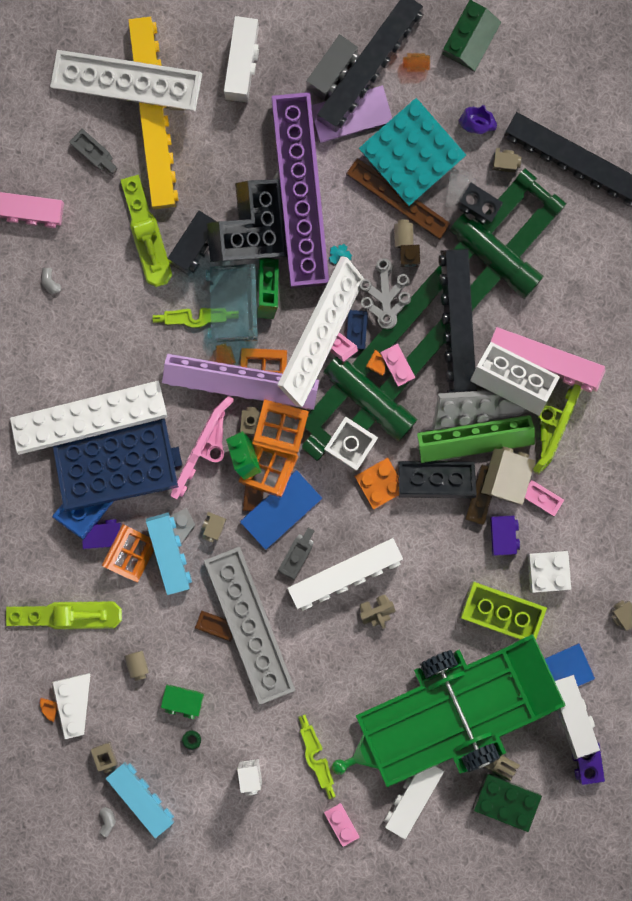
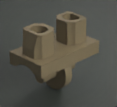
[360,594,396,629]

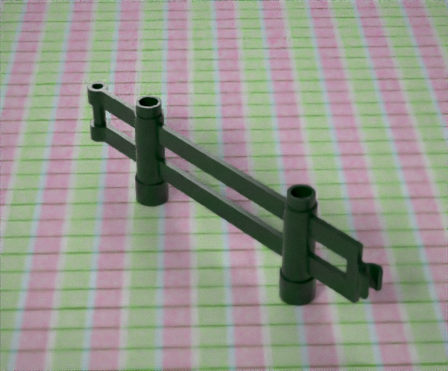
[302,168,567,461]

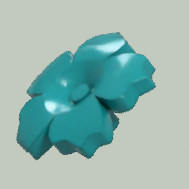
[329,244,352,264]

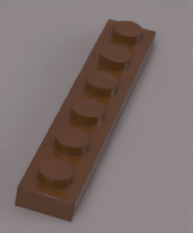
[346,158,451,240]

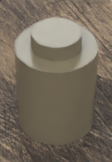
[394,220,414,248]
[124,650,149,681]

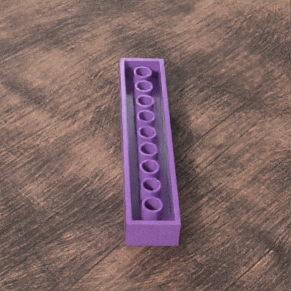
[271,92,329,289]

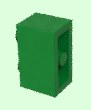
[226,431,261,480]
[161,684,205,719]

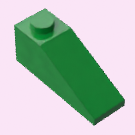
[255,258,279,320]

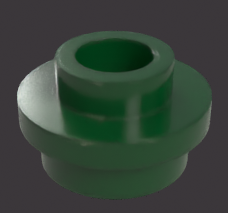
[182,730,201,750]

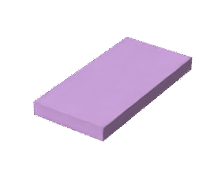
[311,85,392,143]

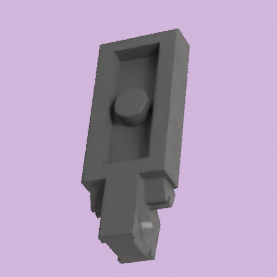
[69,128,118,174]
[278,527,315,580]

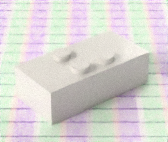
[224,16,259,103]
[470,342,560,416]
[555,675,600,760]

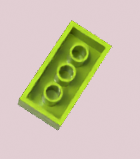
[460,582,547,640]

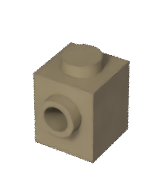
[611,600,632,631]

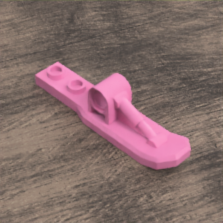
[170,396,234,499]

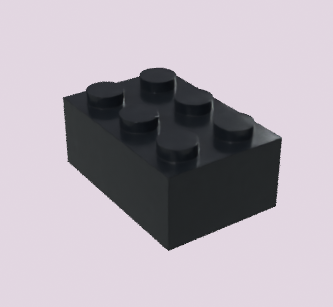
[167,210,217,276]

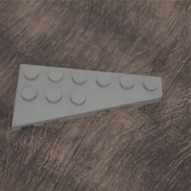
[431,390,549,431]

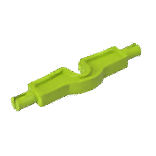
[153,308,239,328]
[298,714,336,799]

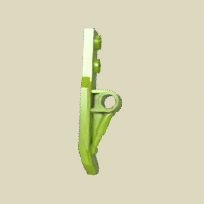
[121,174,172,287]
[533,384,582,475]
[6,601,122,629]

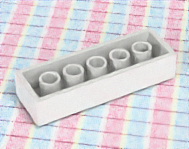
[288,538,403,611]

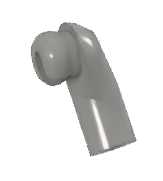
[42,268,61,294]
[99,807,116,837]

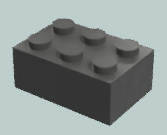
[306,34,359,102]

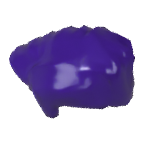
[458,105,497,134]

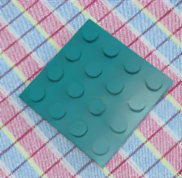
[359,98,466,206]

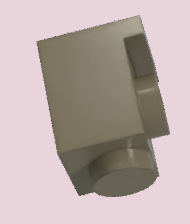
[492,148,522,173]
[240,407,261,435]
[201,512,227,543]
[91,742,118,773]

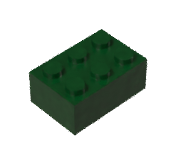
[472,773,542,832]

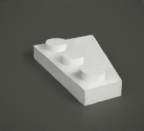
[52,673,90,739]

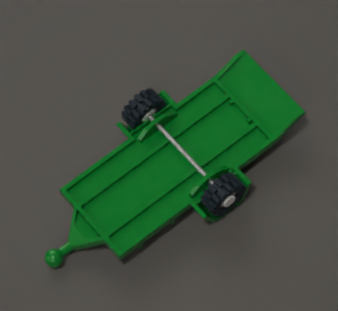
[332,634,566,788]

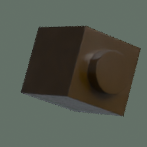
[400,245,420,267]

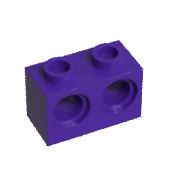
[571,742,605,785]

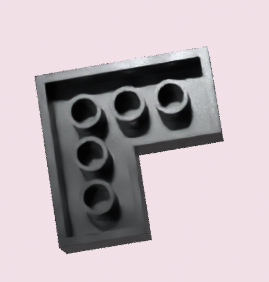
[207,179,287,262]

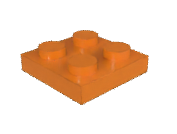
[354,457,399,510]

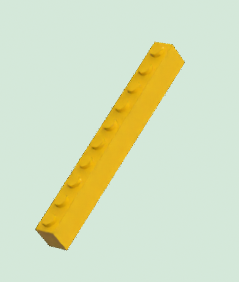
[128,16,179,210]

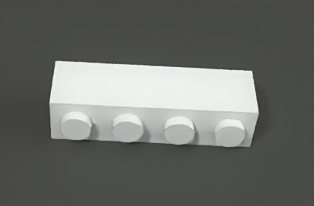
[237,759,262,796]
[383,766,444,839]

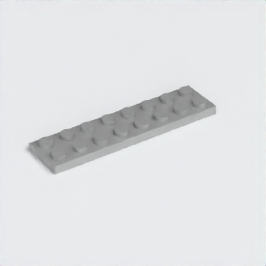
[204,547,295,705]

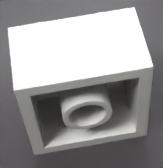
[324,417,378,471]
[527,551,571,592]

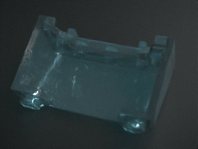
[206,264,258,343]

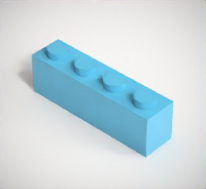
[146,512,192,595]
[106,762,174,838]

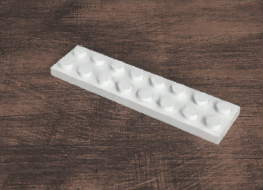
[50,50,202,111]
[277,257,364,407]
[10,381,168,455]

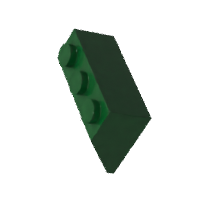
[442,0,501,72]

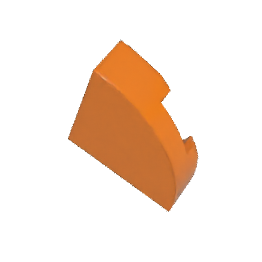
[366,350,385,376]
[40,698,58,722]

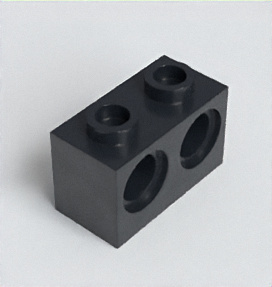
[456,182,503,225]

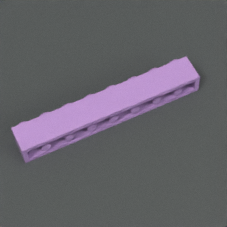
[162,354,319,410]

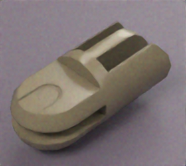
[484,756,520,781]

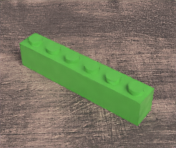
[417,415,535,463]

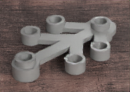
[360,258,411,329]

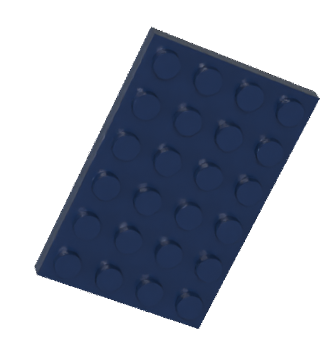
[53,418,179,512]

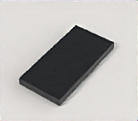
[398,461,476,498]

